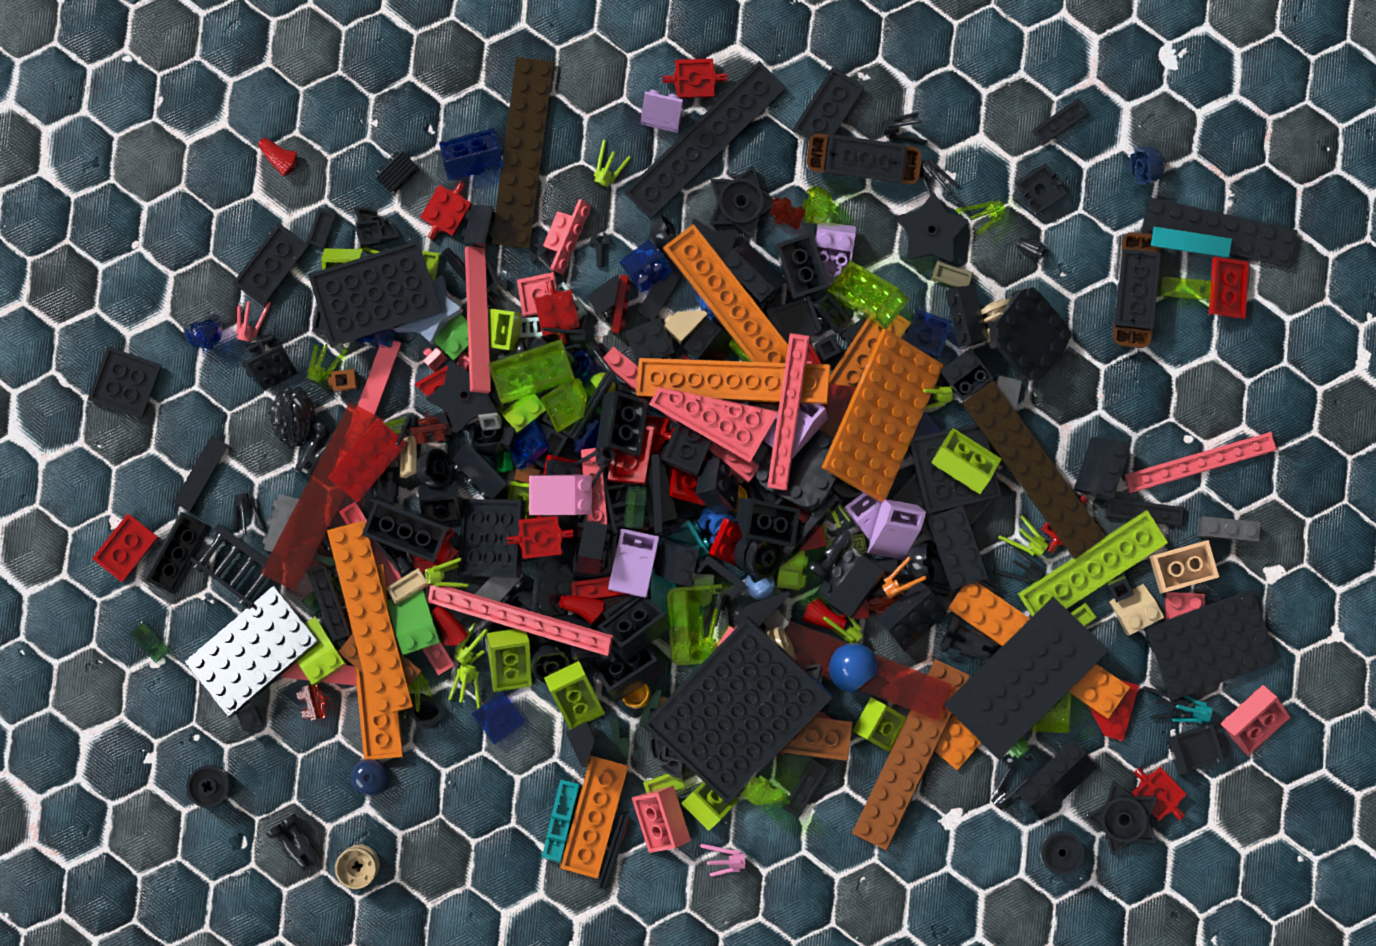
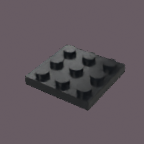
[87,346,162,419]

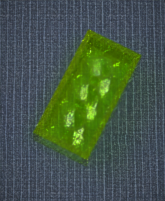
[827,261,910,330]
[488,339,575,404]

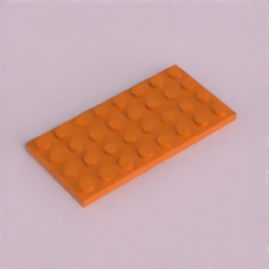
[821,329,944,502]

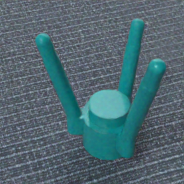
[1172,695,1212,724]

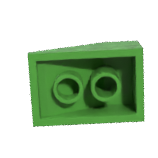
[435,314,469,363]
[388,589,441,655]

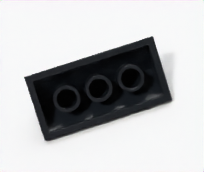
[144,512,211,594]

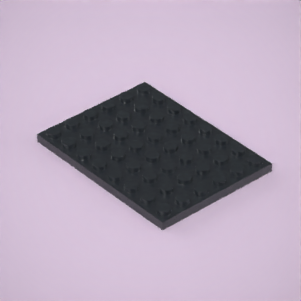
[643,616,833,804]

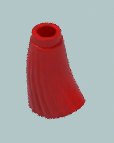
[258,137,297,177]
[559,596,604,624]
[803,598,847,630]
[431,605,469,646]

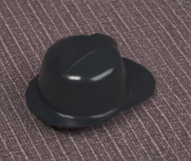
[404,693,445,729]

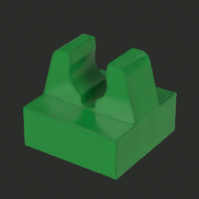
[495,452,518,474]

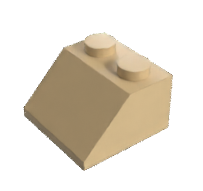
[664,311,708,346]
[1109,584,1164,636]

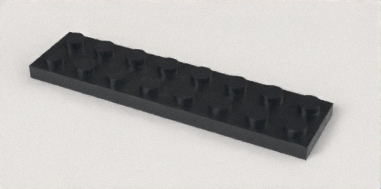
[1140,197,1298,268]
[531,460,583,617]

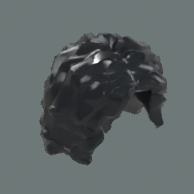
[268,387,318,447]

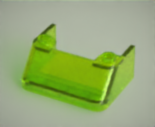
[667,584,731,665]

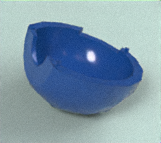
[829,643,879,693]

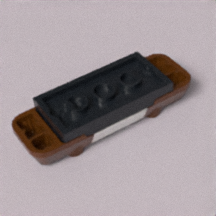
[806,134,922,185]
[1113,232,1161,348]

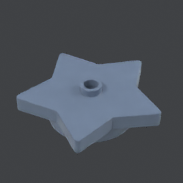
[394,275,463,344]

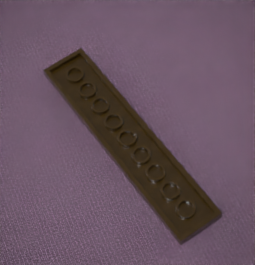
[491,57,554,249]
[961,381,1106,559]

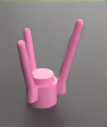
[700,844,745,877]

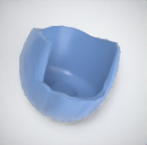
[745,574,777,600]

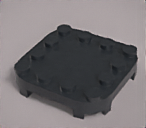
[987,287,1072,381]
[756,430,839,512]

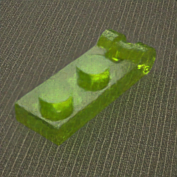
[1160,277,1211,301]

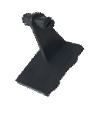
[247,334,298,391]

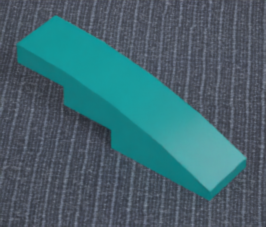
[1151,227,1232,258]
[541,780,579,863]

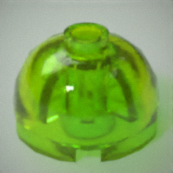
[802,185,836,224]

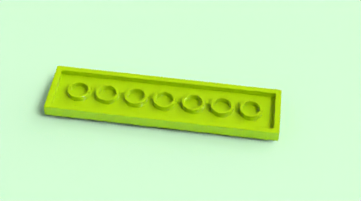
[1018,510,1168,617]

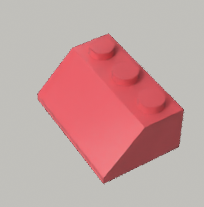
[1221,685,1291,756]
[632,786,691,853]

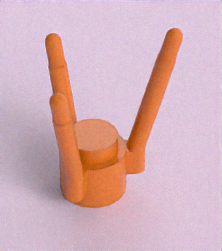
[882,557,926,599]

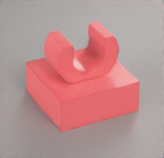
[423,347,448,372]

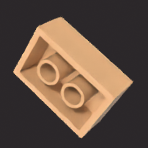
[1149,540,1219,594]

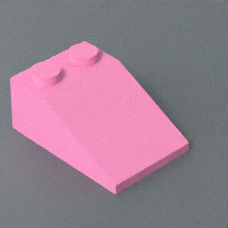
[529,475,592,515]

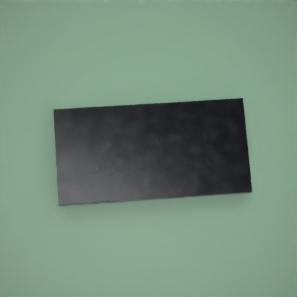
[943,597,1109,760]

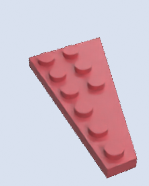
[649,387,778,462]

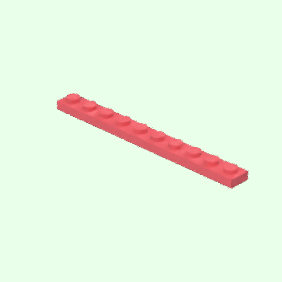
[603,347,759,483]
[339,502,455,675]
[428,583,613,656]

